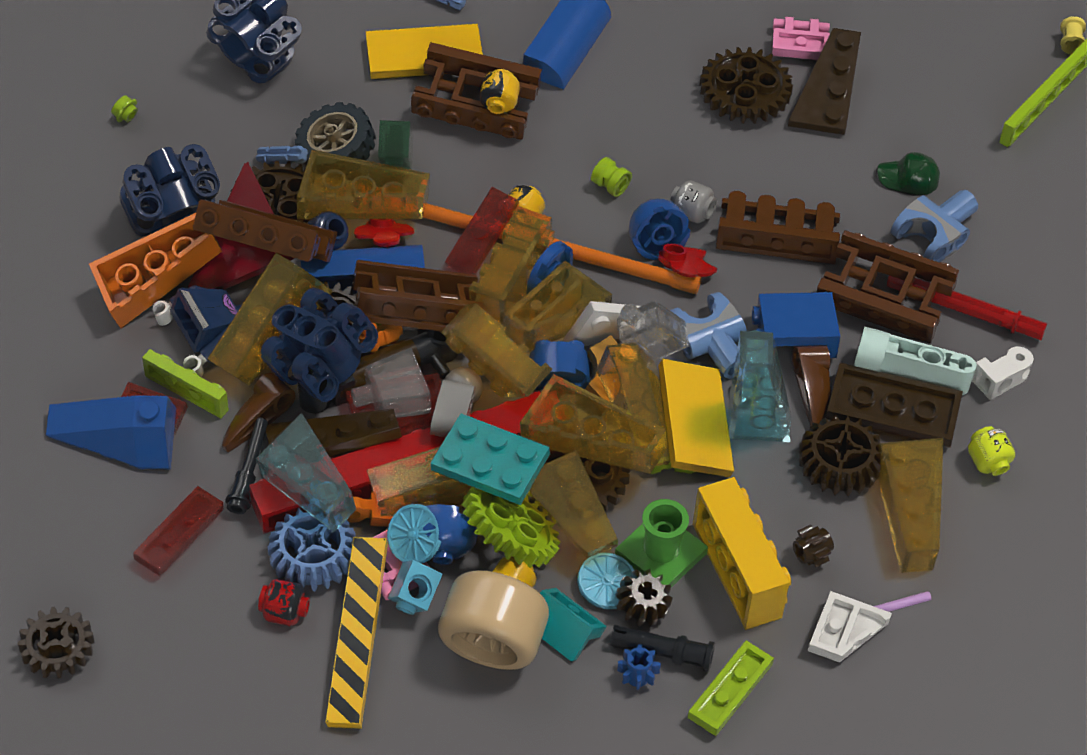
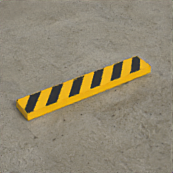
[326,537,388,729]

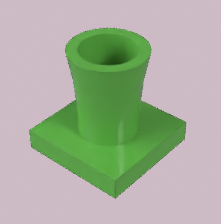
[615,499,708,588]

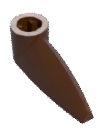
[792,345,830,426]
[222,373,296,452]

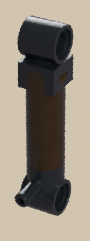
[298,330,458,414]

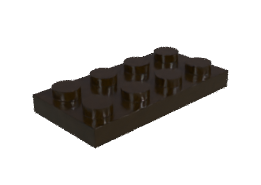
[826,362,963,448]

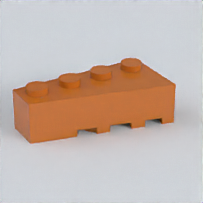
[89,213,222,329]

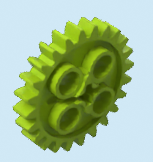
[462,487,561,568]

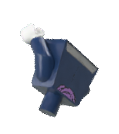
[152,285,251,377]

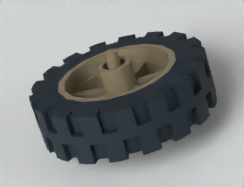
[295,102,376,176]

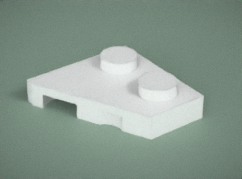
[563,301,645,347]
[808,591,892,663]

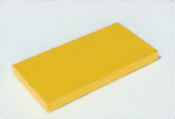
[365,24,483,79]
[658,359,734,477]

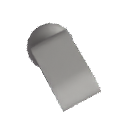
[430,367,483,438]

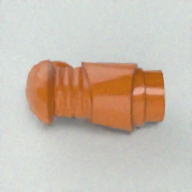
[359,323,403,352]

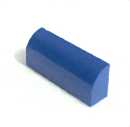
[523,0,611,90]
[300,245,425,294]

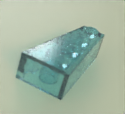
[728,330,791,442]

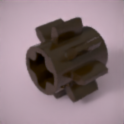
[793,524,834,567]

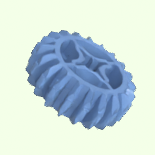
[268,505,356,592]

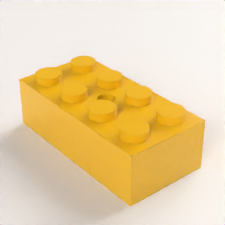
[692,477,791,630]

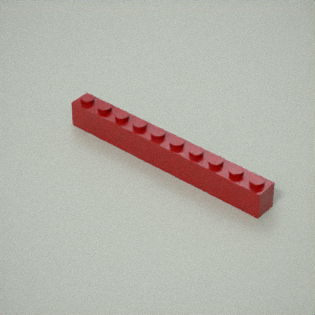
[249,389,567,534]

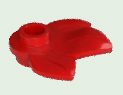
[354,212,414,247]
[658,244,717,278]

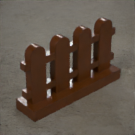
[716,191,840,264]

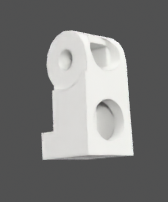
[972,346,1034,400]

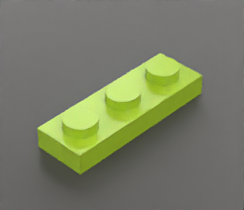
[142,349,229,419]
[688,640,774,736]

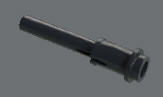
[225,418,268,514]

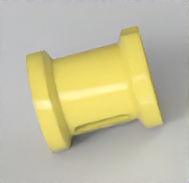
[1060,16,1086,54]

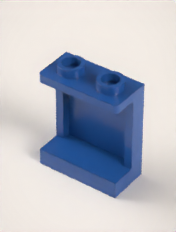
[752,292,840,358]

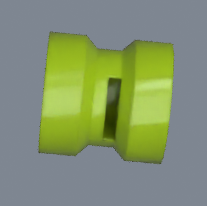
[591,157,632,197]

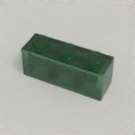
[378,120,413,176]

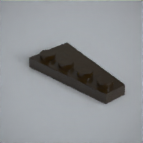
[788,28,861,135]
[266,408,402,472]

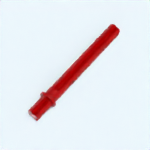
[887,276,1048,341]

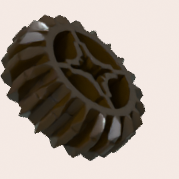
[798,414,885,496]

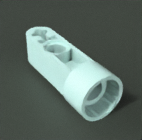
[853,326,977,395]

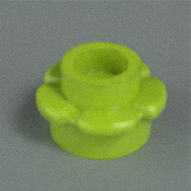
[111,95,138,122]

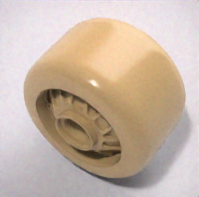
[438,571,549,670]

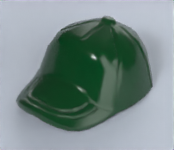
[877,152,940,195]

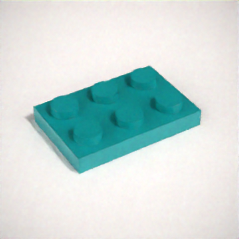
[430,413,550,505]

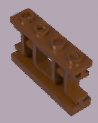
[411,42,542,140]
[193,200,337,262]
[817,231,959,343]
[352,260,485,336]

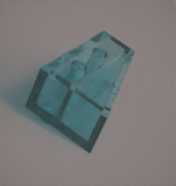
[256,413,356,532]

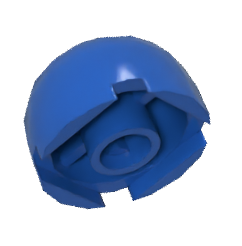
[629,198,690,260]
[423,504,478,565]

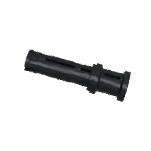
[610,625,715,672]

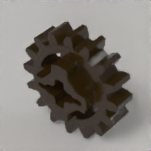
[18,607,95,679]

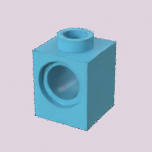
[388,560,442,615]

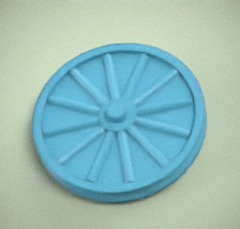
[387,504,441,564]
[577,553,634,609]

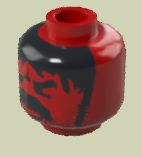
[258,579,310,626]

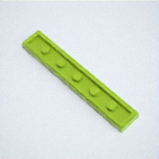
[999,39,1087,147]

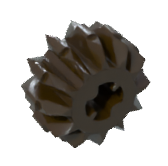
[615,569,673,627]

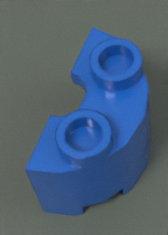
[528,340,590,390]

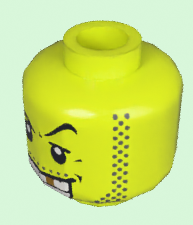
[968,426,1015,476]

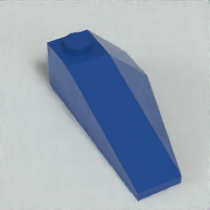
[46,396,176,469]

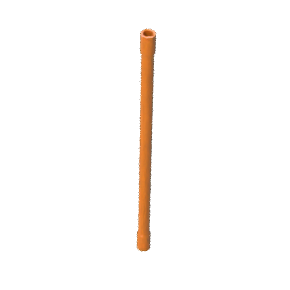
[353,183,702,295]

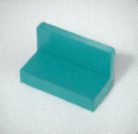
[540,588,607,661]

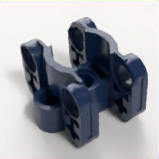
[206,0,302,84]
[119,144,220,237]
[261,288,378,402]

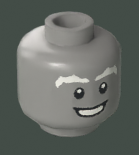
[670,180,717,224]

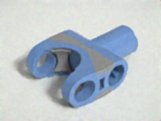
[891,190,978,262]
[668,292,748,379]

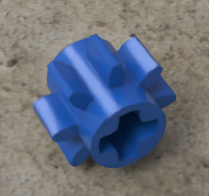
[617,645,661,690]

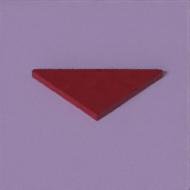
[188,162,295,290]

